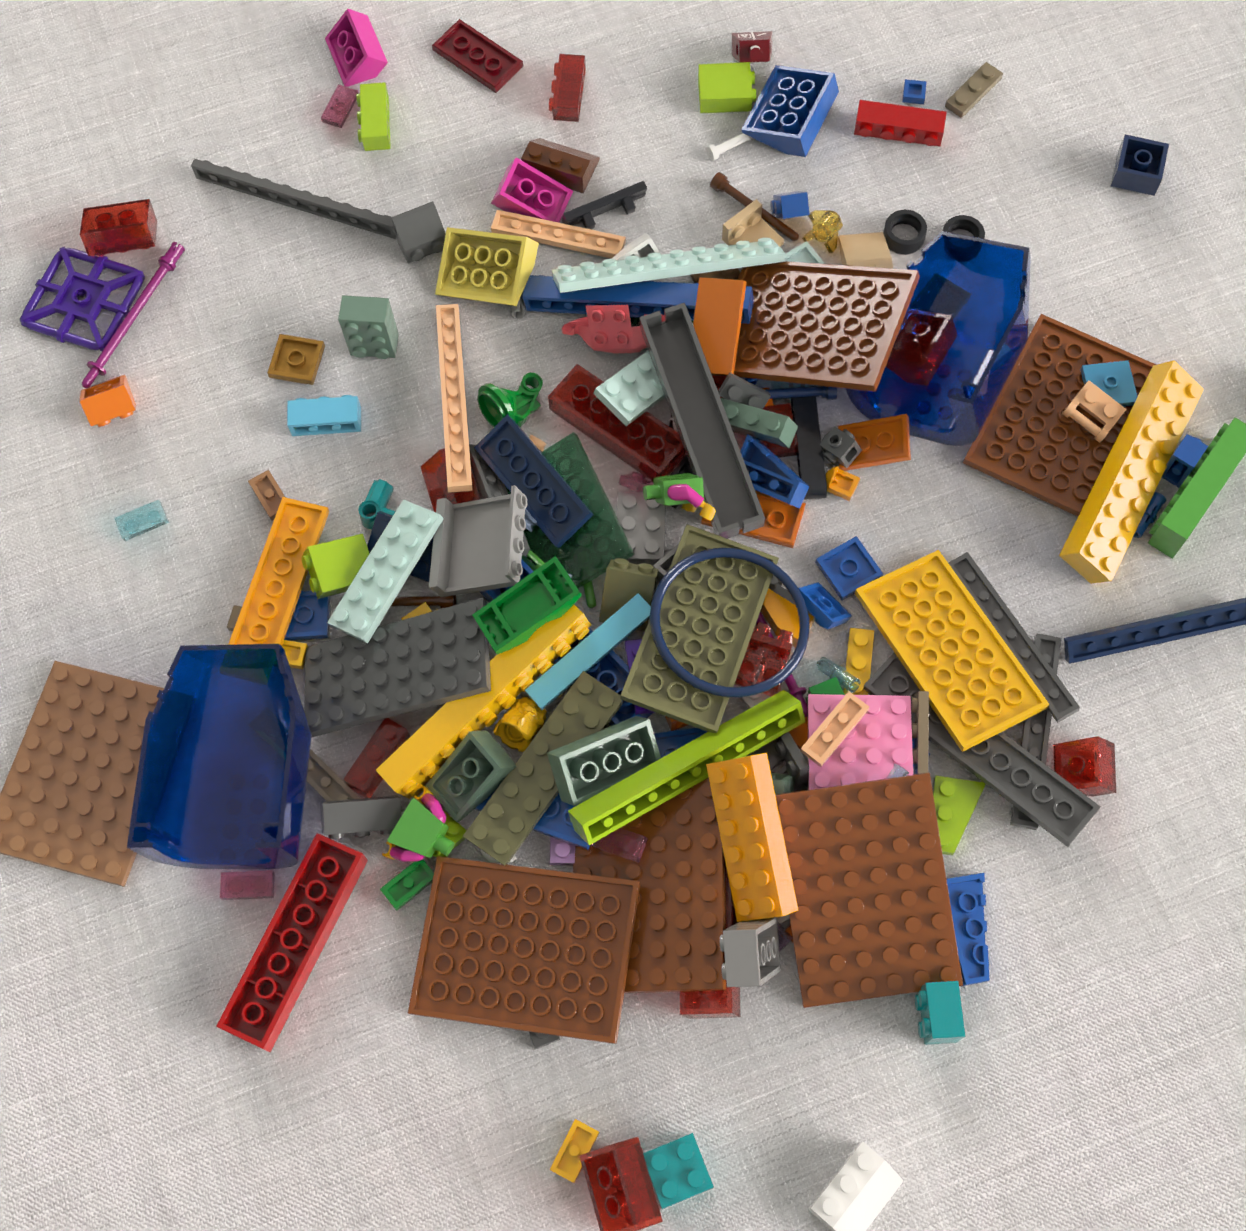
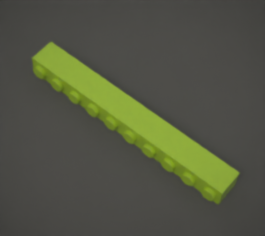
[568,690,806,845]

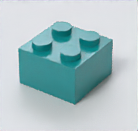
[915,981,966,1045]
[641,1133,714,1210]

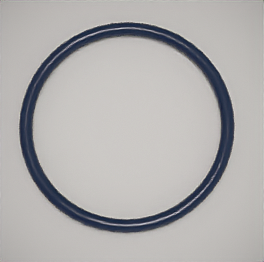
[650,548,810,697]

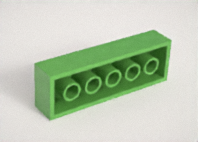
[1148,417,1246,559]

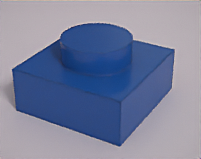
[902,79,927,105]

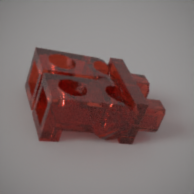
[735,622,793,696]

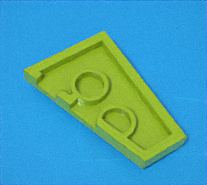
[933,775,986,856]

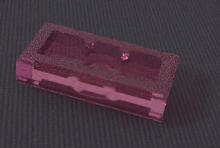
[321,84,359,128]
[618,471,654,493]

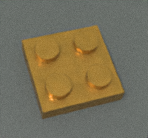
[267,334,325,385]

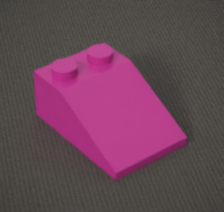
[491,158,573,223]

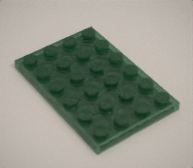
[505,432,635,588]

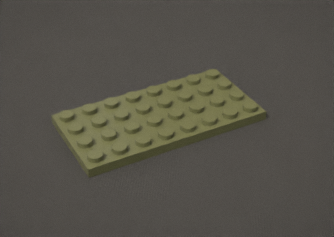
[620,524,779,733]

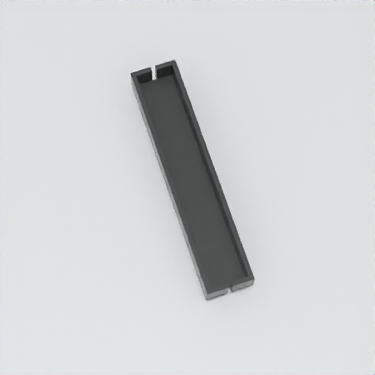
[639,302,765,539]

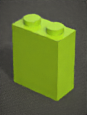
[698,62,756,113]
[302,533,370,599]

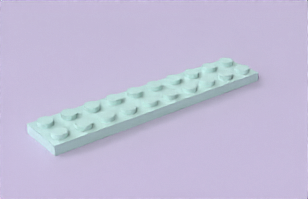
[552,238,786,293]

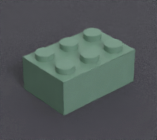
[338,295,399,359]

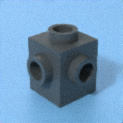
[820,426,862,468]

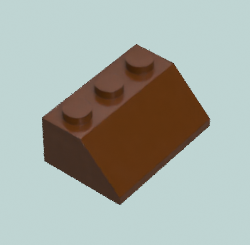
[521,138,600,194]

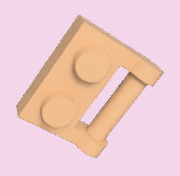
[1062,380,1127,443]

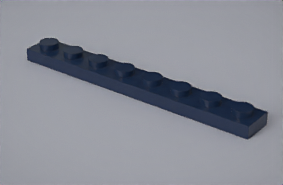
[1064,598,1246,664]

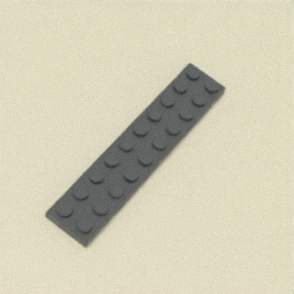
[864,653,1101,847]

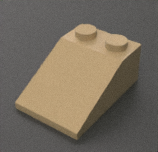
[838,232,893,269]

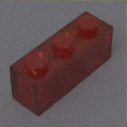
[549,54,586,122]
[343,718,411,798]

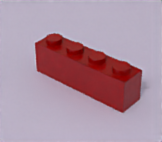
[854,100,947,147]

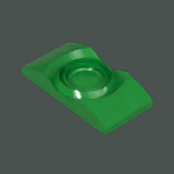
[472,556,582,655]

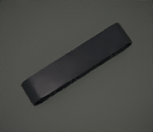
[791,396,827,500]

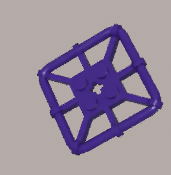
[20,246,145,352]

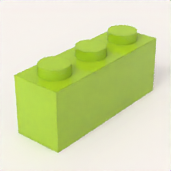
[356,82,391,151]

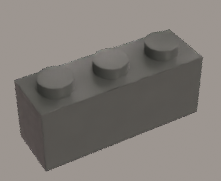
[320,796,402,839]

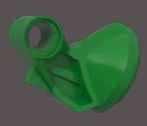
[477,372,543,427]

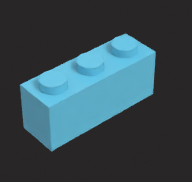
[287,395,361,436]

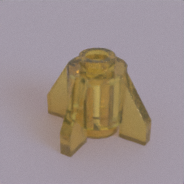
[802,210,843,254]

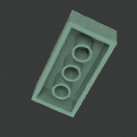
[547,716,661,806]

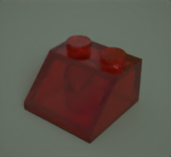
[1053,736,1116,796]

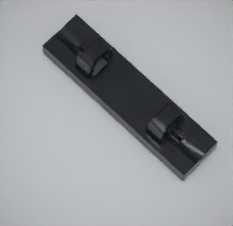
[562,181,647,230]

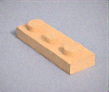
[800,692,869,767]

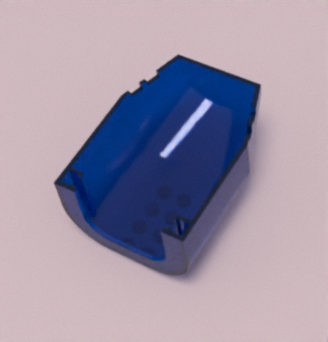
[845,231,1031,446]
[127,644,312,869]

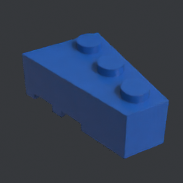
[740,434,809,509]

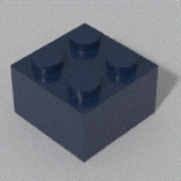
[1111,134,1169,196]

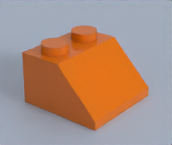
[79,374,136,427]

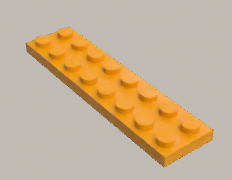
[219,497,330,685]

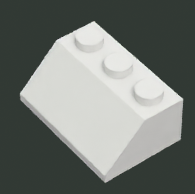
[808,1142,903,1231]

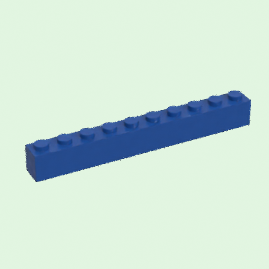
[522,275,754,324]

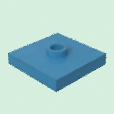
[1080,360,1138,407]

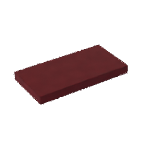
[432,19,524,93]

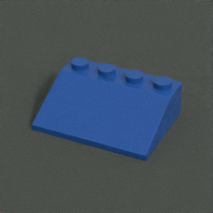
[741,65,839,157]

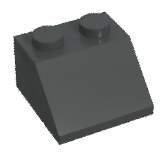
[391,201,446,263]

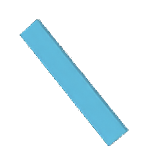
[525,593,651,710]

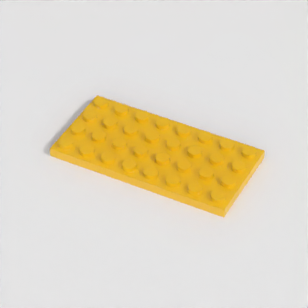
[855,550,1049,752]

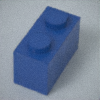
[770,191,810,219]
[1161,434,1208,488]

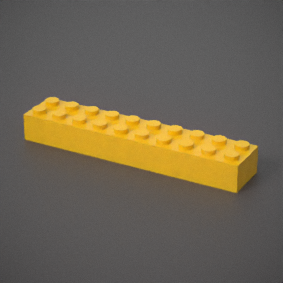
[1059,360,1204,584]
[376,604,591,799]

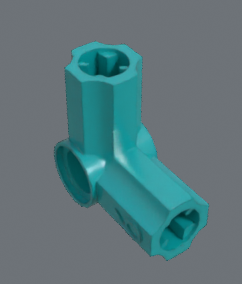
[358,479,396,530]

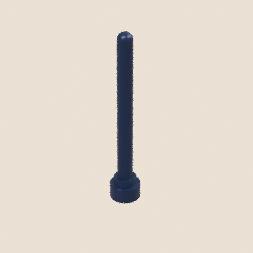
[765,386,837,400]

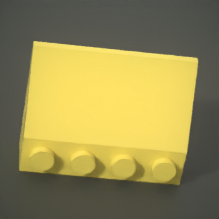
[435,227,538,306]

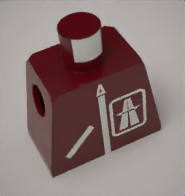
[732,31,772,62]

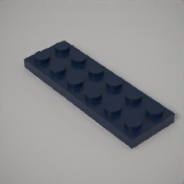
[474,414,594,548]

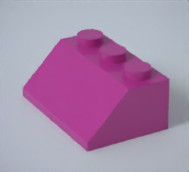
[325,8,388,87]

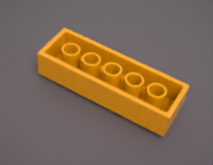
[706,753,798,922]

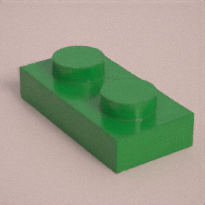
[380,859,434,911]

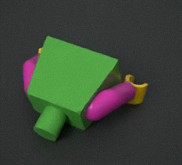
[643,473,716,521]
[382,786,455,862]

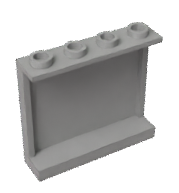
[429,485,527,597]

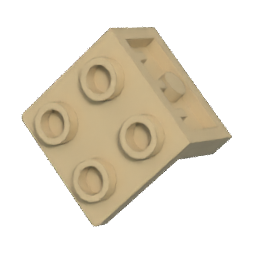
[722,199,784,247]

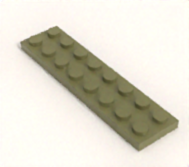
[463,671,624,866]

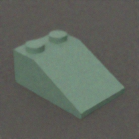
[426,730,517,822]

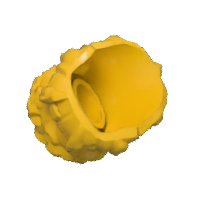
[494,697,547,752]

